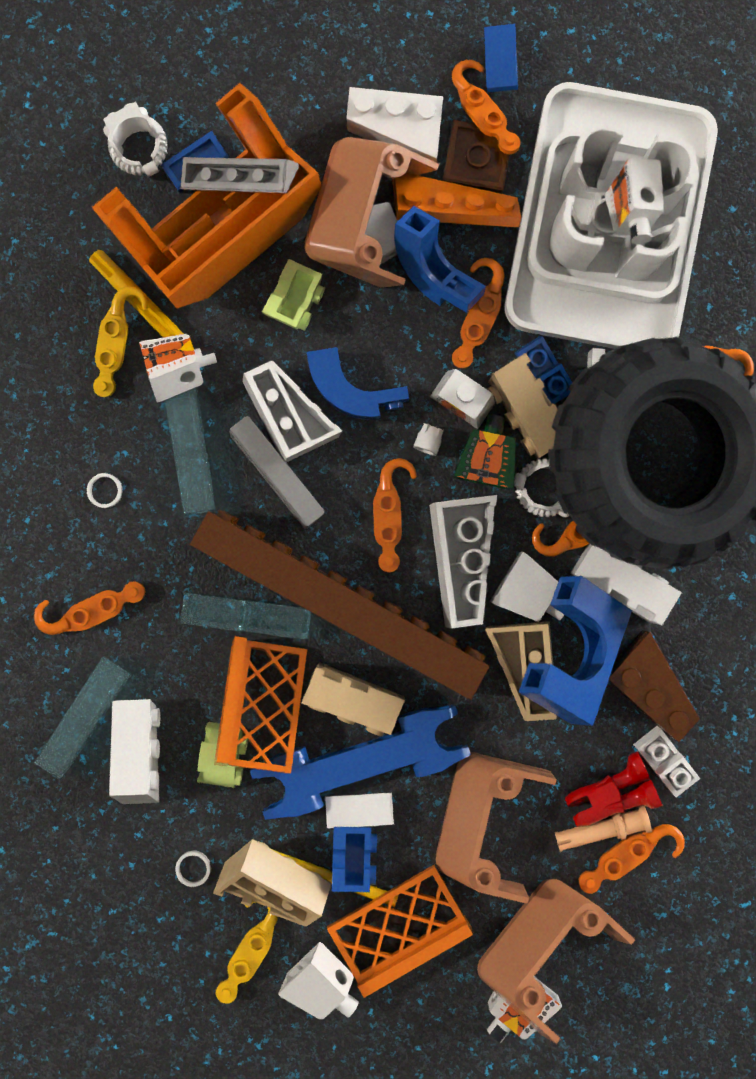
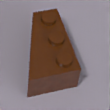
[608,630,700,742]

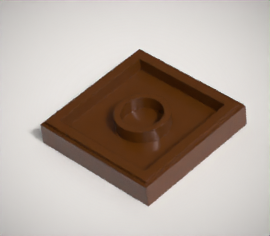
[443,120,514,193]

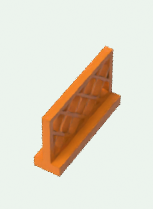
[214,636,307,774]
[327,864,473,998]

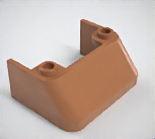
[305,137,439,288]
[435,752,556,904]
[477,879,635,1044]

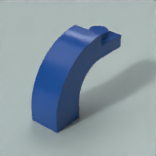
[394,206,486,313]
[307,347,409,420]

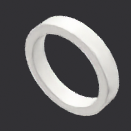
[590,198,615,235]
[87,473,123,508]
[176,851,211,887]

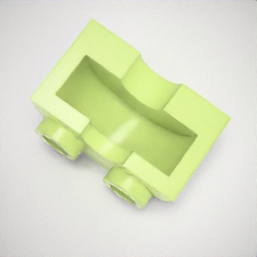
[262,259,325,331]
[197,722,248,788]

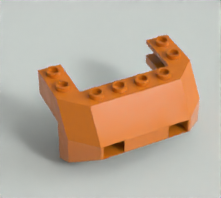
[92,83,322,308]

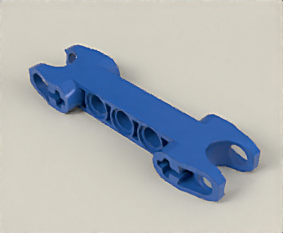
[250,704,471,820]

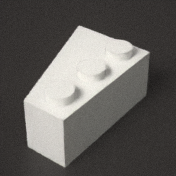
[109,699,161,804]

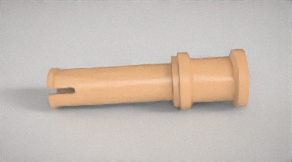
[555,806,652,852]

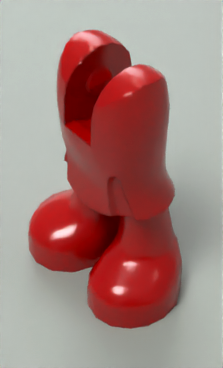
[565,751,663,827]

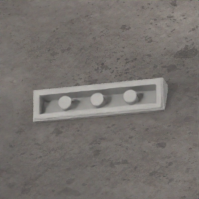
[180,157,299,194]
[229,416,324,529]

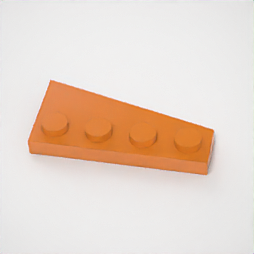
[392,172,521,227]

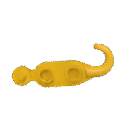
[93,286,148,397]
[216,901,278,1004]

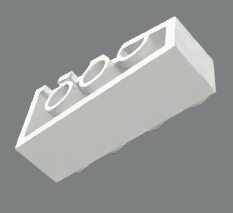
[429,495,497,628]

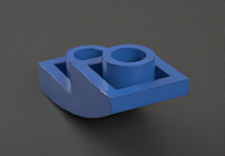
[484,24,518,93]
[514,336,572,404]

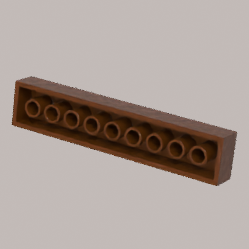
[190,509,490,700]

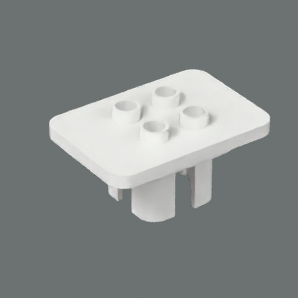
[505,82,718,349]

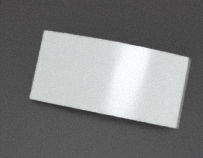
[633,726,700,797]
[325,793,394,828]

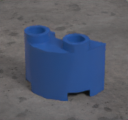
[332,827,377,892]

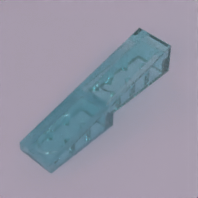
[165,387,216,516]
[180,593,311,639]
[34,656,131,780]

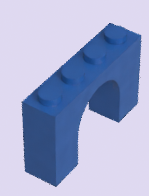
[519,576,632,726]

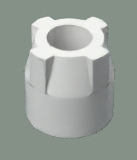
[413,423,443,456]

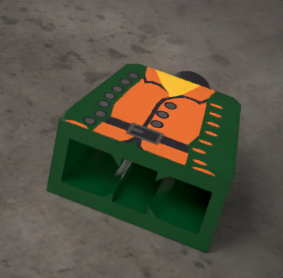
[453,415,516,490]

